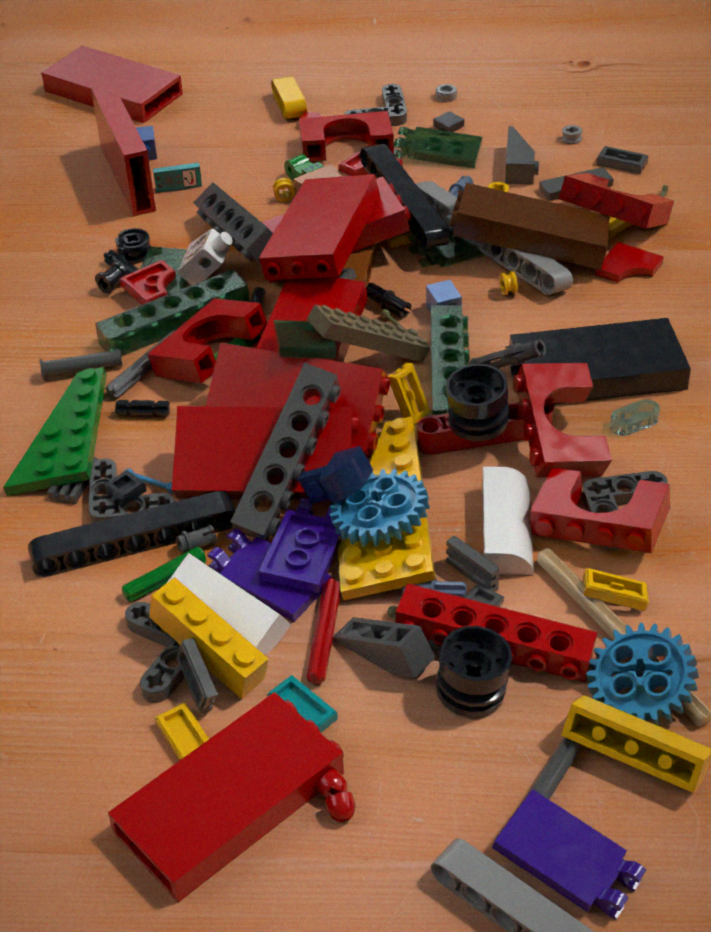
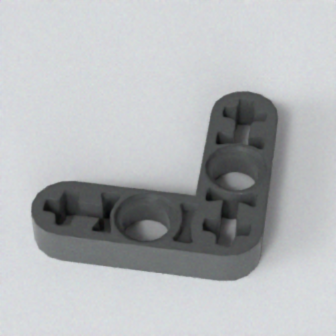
[344,84,407,126]
[89,458,175,523]
[582,471,668,550]
[125,602,185,703]

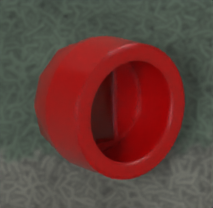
[316,769,348,799]
[325,792,356,822]

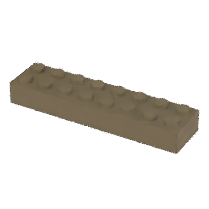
[307,305,431,362]

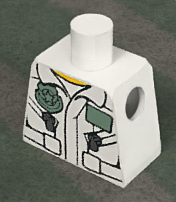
[177,229,233,288]

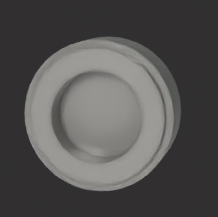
[436,84,457,102]

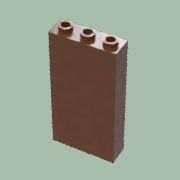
[450,183,610,270]

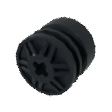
[446,364,509,441]
[436,626,512,717]

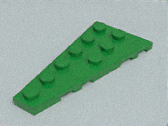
[3,367,107,496]

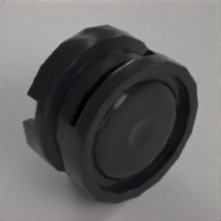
[115,228,152,264]

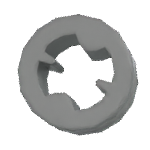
[562,125,582,144]

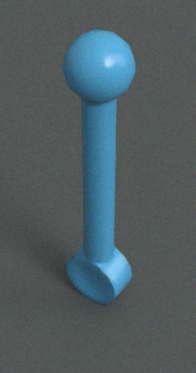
[124,469,174,494]

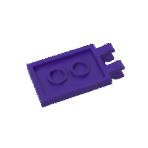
[258,497,342,594]
[207,528,331,622]
[492,789,646,920]

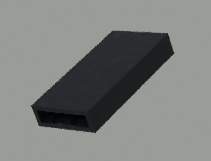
[505,318,691,405]

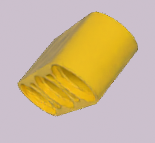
[271,76,307,120]

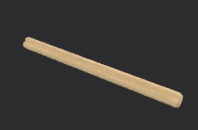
[537,548,711,727]

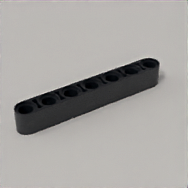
[360,144,450,250]
[28,491,235,577]

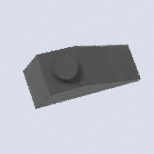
[505,126,539,184]
[333,617,435,678]

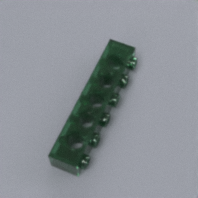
[95,269,250,357]
[430,305,470,416]

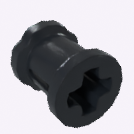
[95,262,128,293]

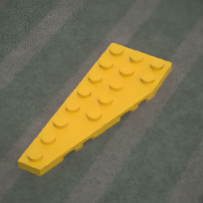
[338,416,436,600]

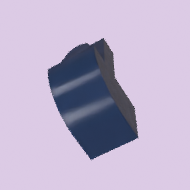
[298,446,373,504]

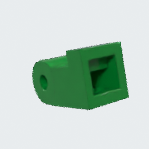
[284,154,324,182]

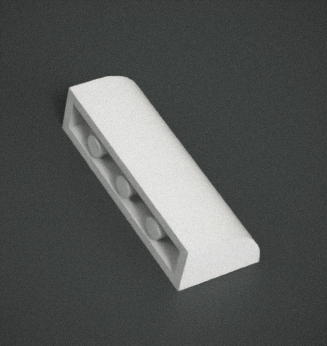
[482,467,534,575]
[167,553,291,655]

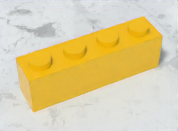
[149,577,269,699]
[561,695,711,793]

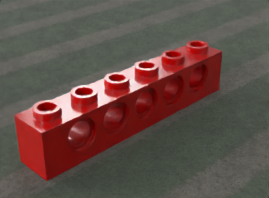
[395,583,597,683]

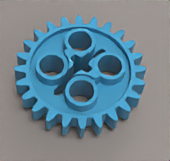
[330,469,430,547]
[586,623,699,726]

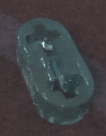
[610,399,660,436]

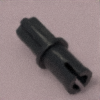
[366,282,412,318]

